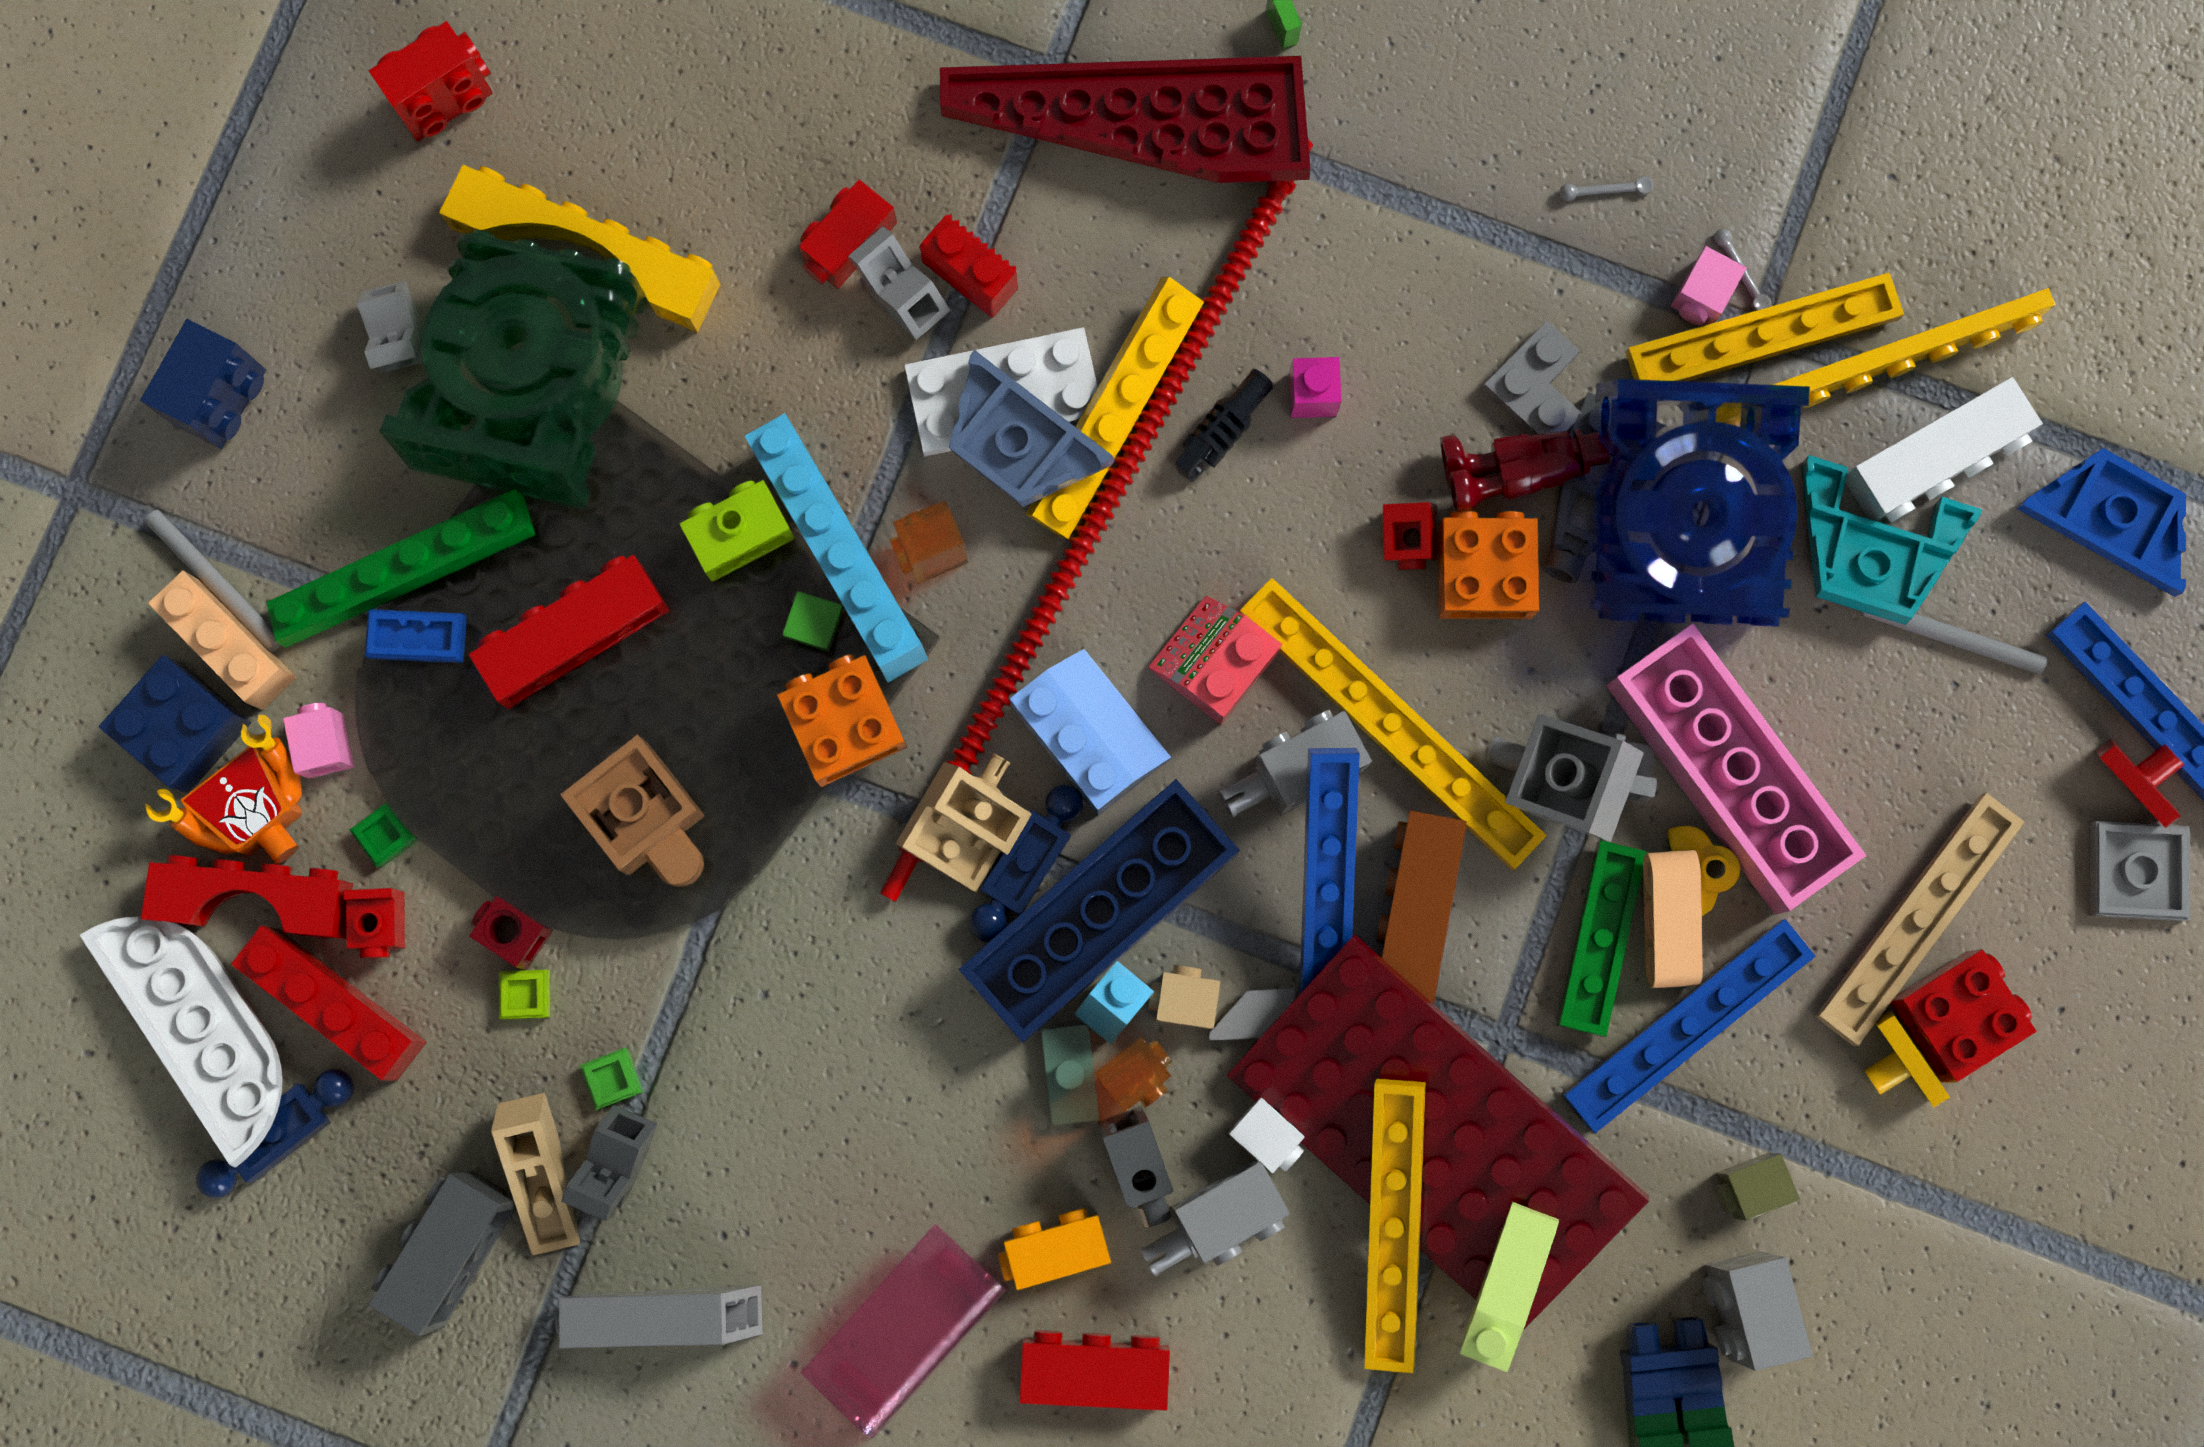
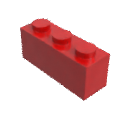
[1020,1330,1170,1411]

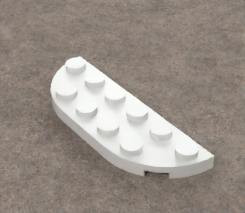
[80,916,282,1168]

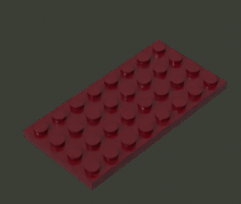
[1226,934,1649,1329]

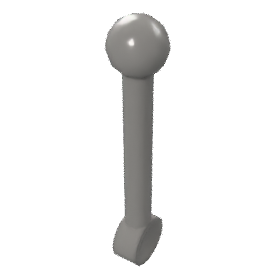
[1559,176,1654,202]
[1714,229,1771,311]

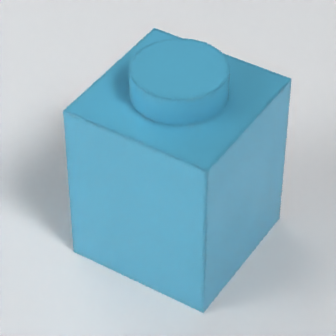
[1075,961,1154,1044]

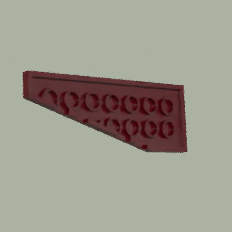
[940,56,1311,183]

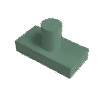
[1041,1025,1099,1126]

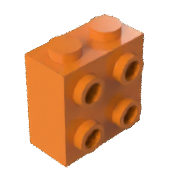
[1437,511,1539,620]
[777,654,908,787]

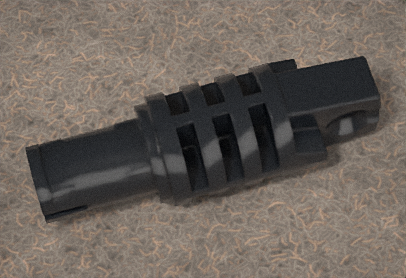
[1175,368,1274,483]

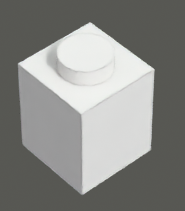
[1227,1097,1305,1173]

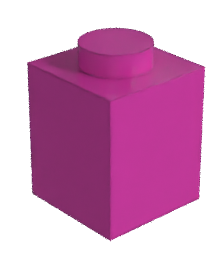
[1289,357,1342,418]

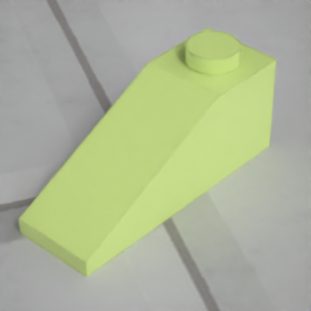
[1460,1202,1559,1372]

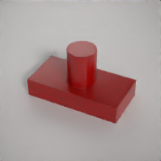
[2096,739,2185,828]

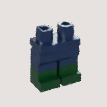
[1620,1316,1734,1447]

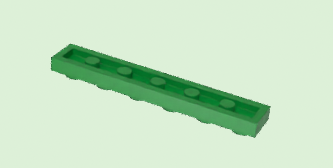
[266,489,535,648]

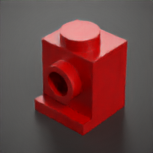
[1383,502,1438,570]
[344,888,405,959]

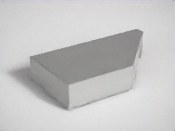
[1208,988,1295,1041]

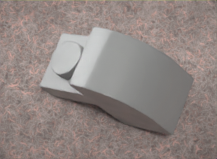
[848,227,951,340]
[357,280,427,373]

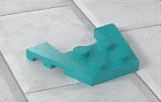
[1801,455,1982,625]

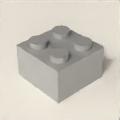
[1702,1251,1813,1371]

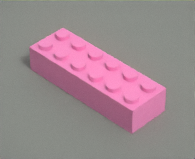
[1606,624,1867,915]

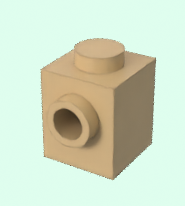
[1148,965,1221,1030]

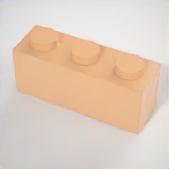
[148,570,297,711]

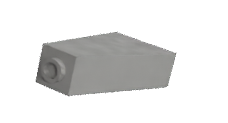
[555,1285,763,1348]

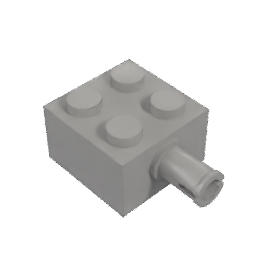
[1218,710,1372,817]
[1486,713,1644,842]
[1140,1159,1290,1277]

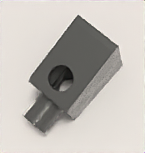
[1097,1106,1174,1227]

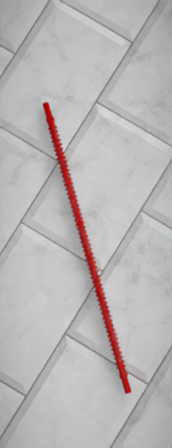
[880,140,1313,902]

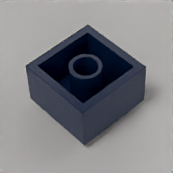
[140,319,266,449]
[98,655,252,794]

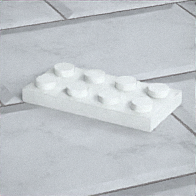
[905,327,1098,457]

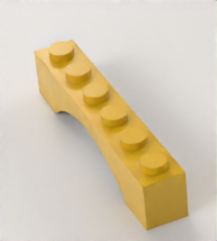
[439,165,720,333]

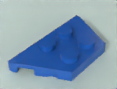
[2017,448,2186,597]

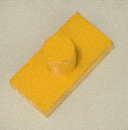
[1864,1011,1950,1108]

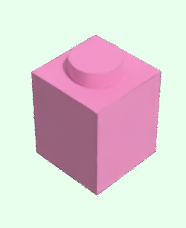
[1670,246,1747,326]
[283,703,355,779]

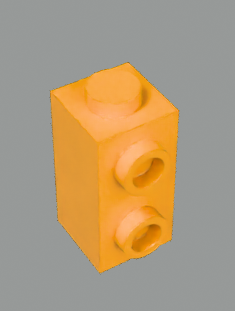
[998,1207,1111,1290]

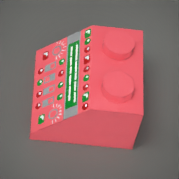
[1148,596,1282,725]

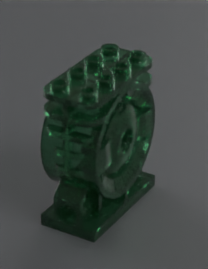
[379,230,647,509]

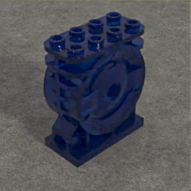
[1589,379,1810,627]

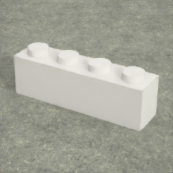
[1845,377,2043,523]

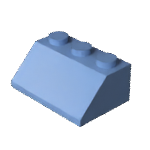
[1010,649,1171,816]

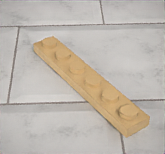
[1815,793,2025,1046]

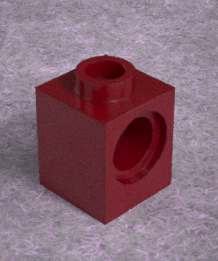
[469,896,553,970]

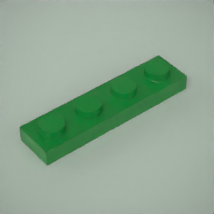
[1556,840,1647,1037]

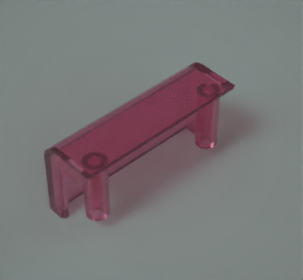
[801,1224,1010,1439]

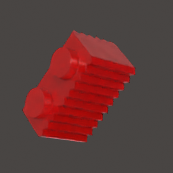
[919,214,1018,318]

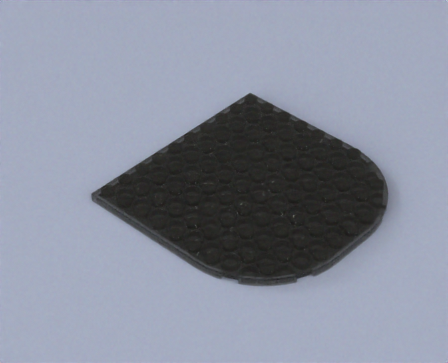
[355,366,940,940]

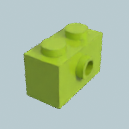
[679,480,795,582]

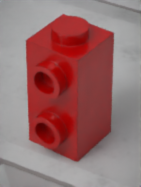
[799,179,897,289]

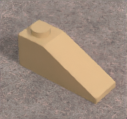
[491,1093,580,1256]

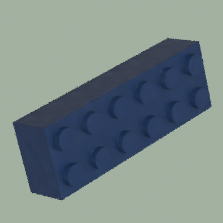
[959,779,1240,1044]

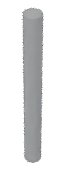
[144,510,282,653]
[1861,611,2047,675]

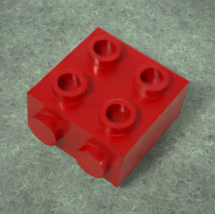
[368,21,493,142]
[1890,949,2037,1083]

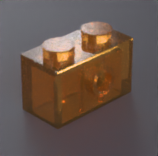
[889,500,969,584]
[1094,1037,1173,1112]

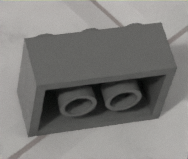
[369,1171,516,1336]

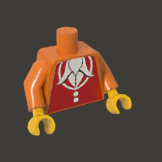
[145,715,302,864]

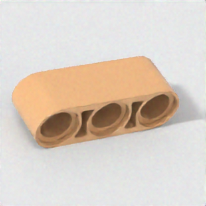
[1643,850,1703,988]

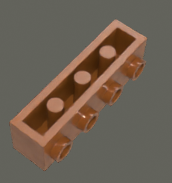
[1376,810,1467,1004]

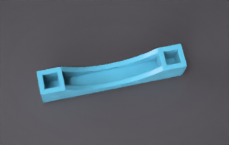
[745,413,929,682]

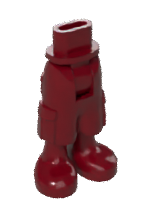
[1440,429,1610,512]

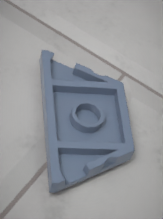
[949,350,1115,507]

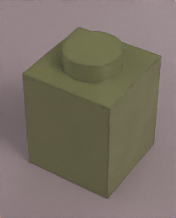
[1716,1152,1800,1221]

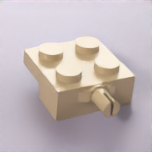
[896,753,1032,893]

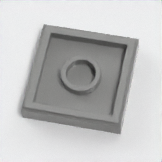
[2089,821,2190,921]

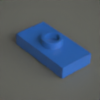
[364,609,467,663]

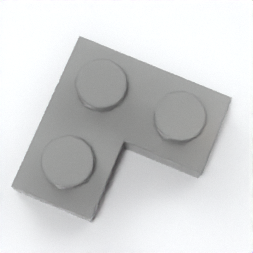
[1482,321,1582,435]

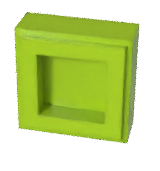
[499,969,550,1020]

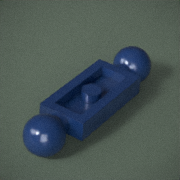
[969,785,1083,942]
[196,1069,354,1198]

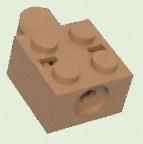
[560,734,705,887]

